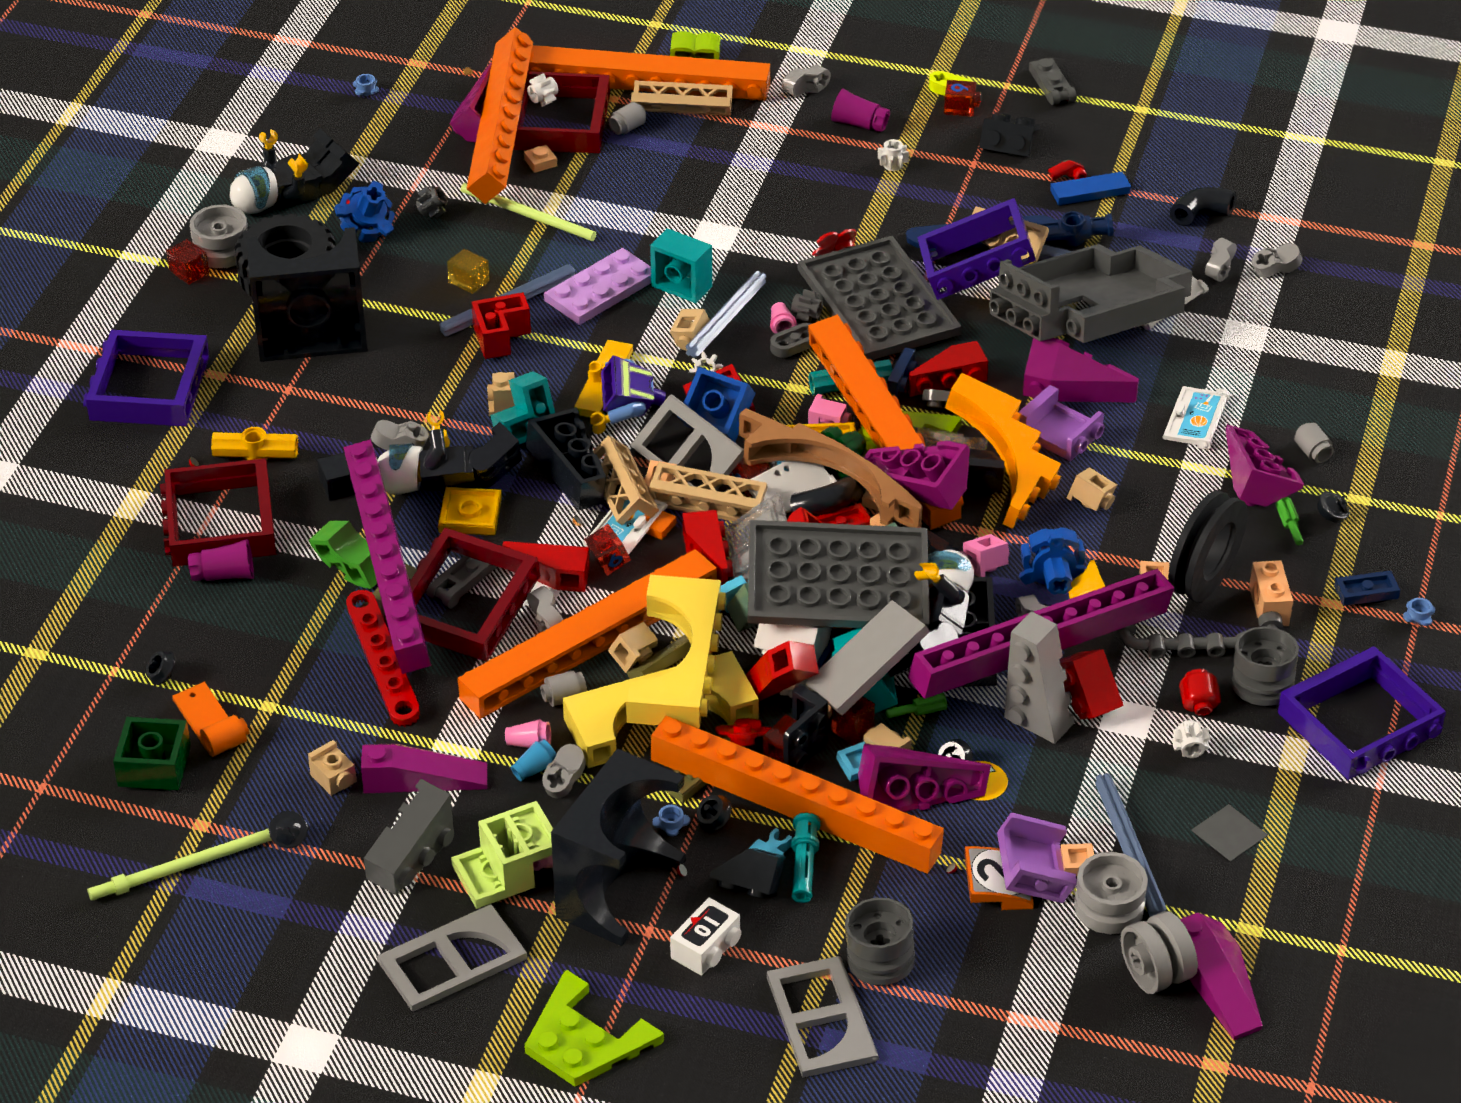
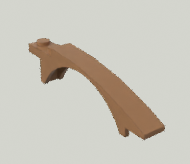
[739,408,923,528]

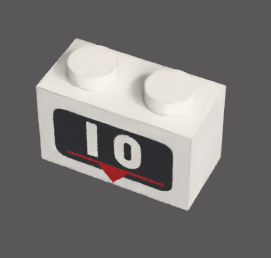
[670,898,742,976]

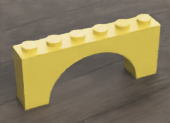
[626,575,726,729]
[563,651,759,768]

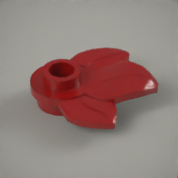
[812,229,857,256]
[716,718,776,746]

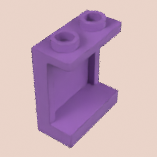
[1019,385,1105,461]
[997,813,1077,903]

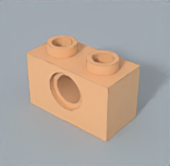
[1249,560,1293,626]

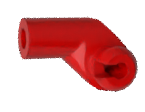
[1048,160,1087,181]

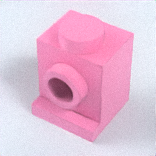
[808,394,852,424]
[963,534,1009,577]

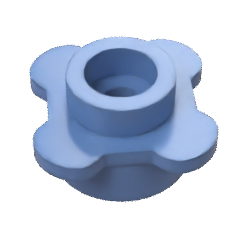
[353,74,379,96]
[1403,598,1435,626]
[653,805,690,836]

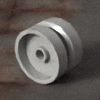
[190,205,248,268]
[1074,852,1148,935]
[1120,911,1198,994]

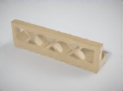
[631,80,733,116]
[593,435,659,525]
[649,462,768,525]

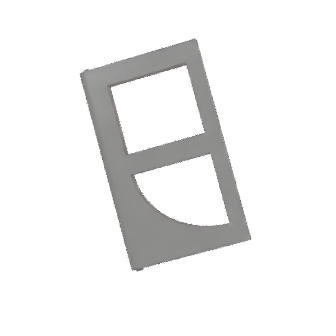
[630,394,744,491]
[376,904,527,1012]
[767,956,879,1078]

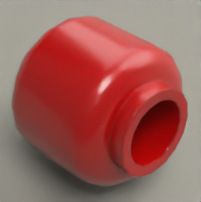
[1179,669,1221,716]

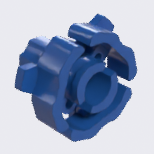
[334,180,395,243]
[1019,527,1087,595]

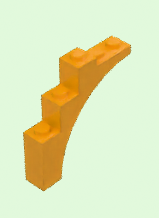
[945,373,1062,529]

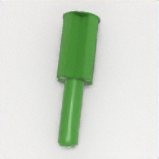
[1276,497,1304,545]
[885,693,947,718]

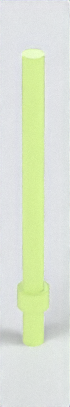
[461,183,596,241]
[87,829,272,901]

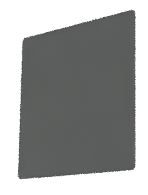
[1191,804,1268,861]

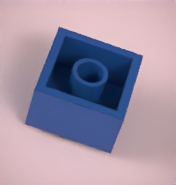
[678,367,756,442]

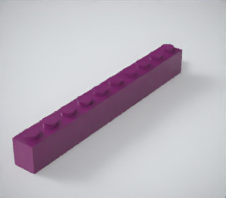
[343,439,431,674]
[908,568,1174,699]

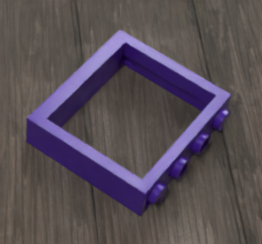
[917,198,1036,300]
[83,330,209,427]
[1278,646,1446,780]

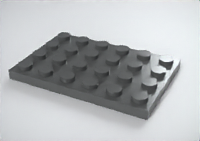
[798,236,962,360]
[747,520,929,629]

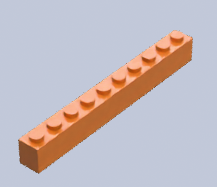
[466,27,533,204]
[528,45,770,101]
[808,314,964,530]
[458,549,717,719]
[651,716,944,874]

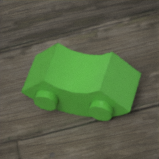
[308,521,377,589]

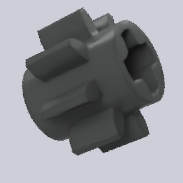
[416,186,448,218]
[791,289,823,323]

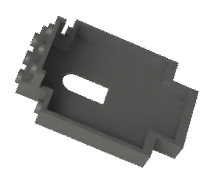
[989,244,1192,343]

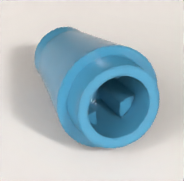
[511,739,556,781]

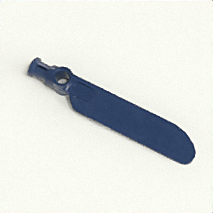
[906,211,1114,251]

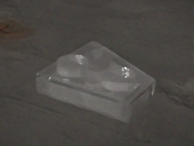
[913,427,988,450]

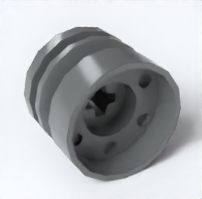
[1231,626,1299,706]
[845,897,915,986]

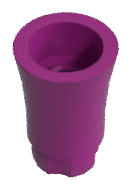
[831,88,890,132]
[188,539,254,581]

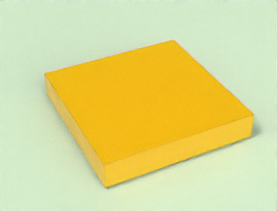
[438,487,502,535]

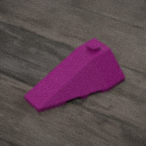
[449,62,492,142]
[1023,338,1139,403]
[1225,424,1304,507]
[863,441,970,510]
[361,743,488,793]
[858,744,991,812]
[1180,912,1263,1040]

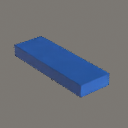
[1050,171,1131,205]

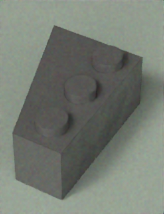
[364,779,455,895]

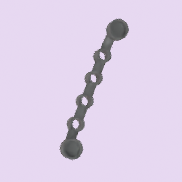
[1113,611,1283,659]

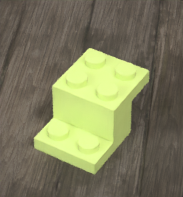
[451,801,553,909]

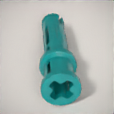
[791,813,821,903]

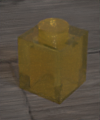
[447,249,490,294]

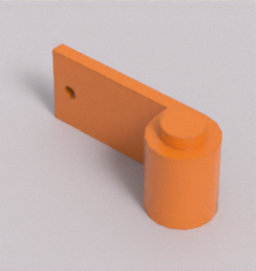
[172,681,249,757]

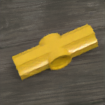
[211,427,299,460]

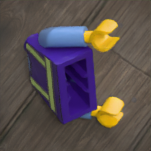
[588,355,666,434]

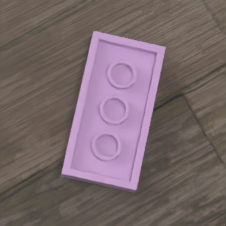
[544,248,651,325]

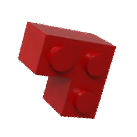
[471,292,531,359]
[1060,649,1124,720]

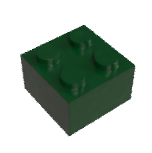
[113,717,191,790]

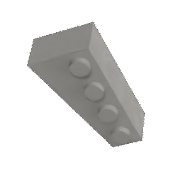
[1004,611,1075,744]

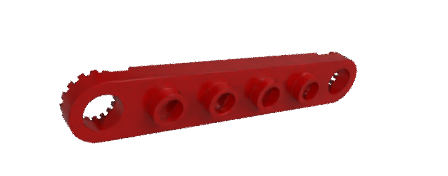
[346,590,420,727]

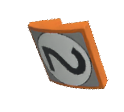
[964,846,1034,910]

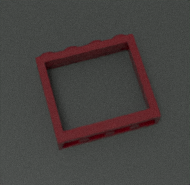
[513,71,610,153]
[160,458,277,567]
[409,527,541,662]

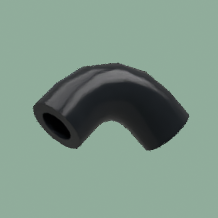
[1170,187,1236,226]
[790,476,863,516]

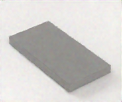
[805,600,930,715]

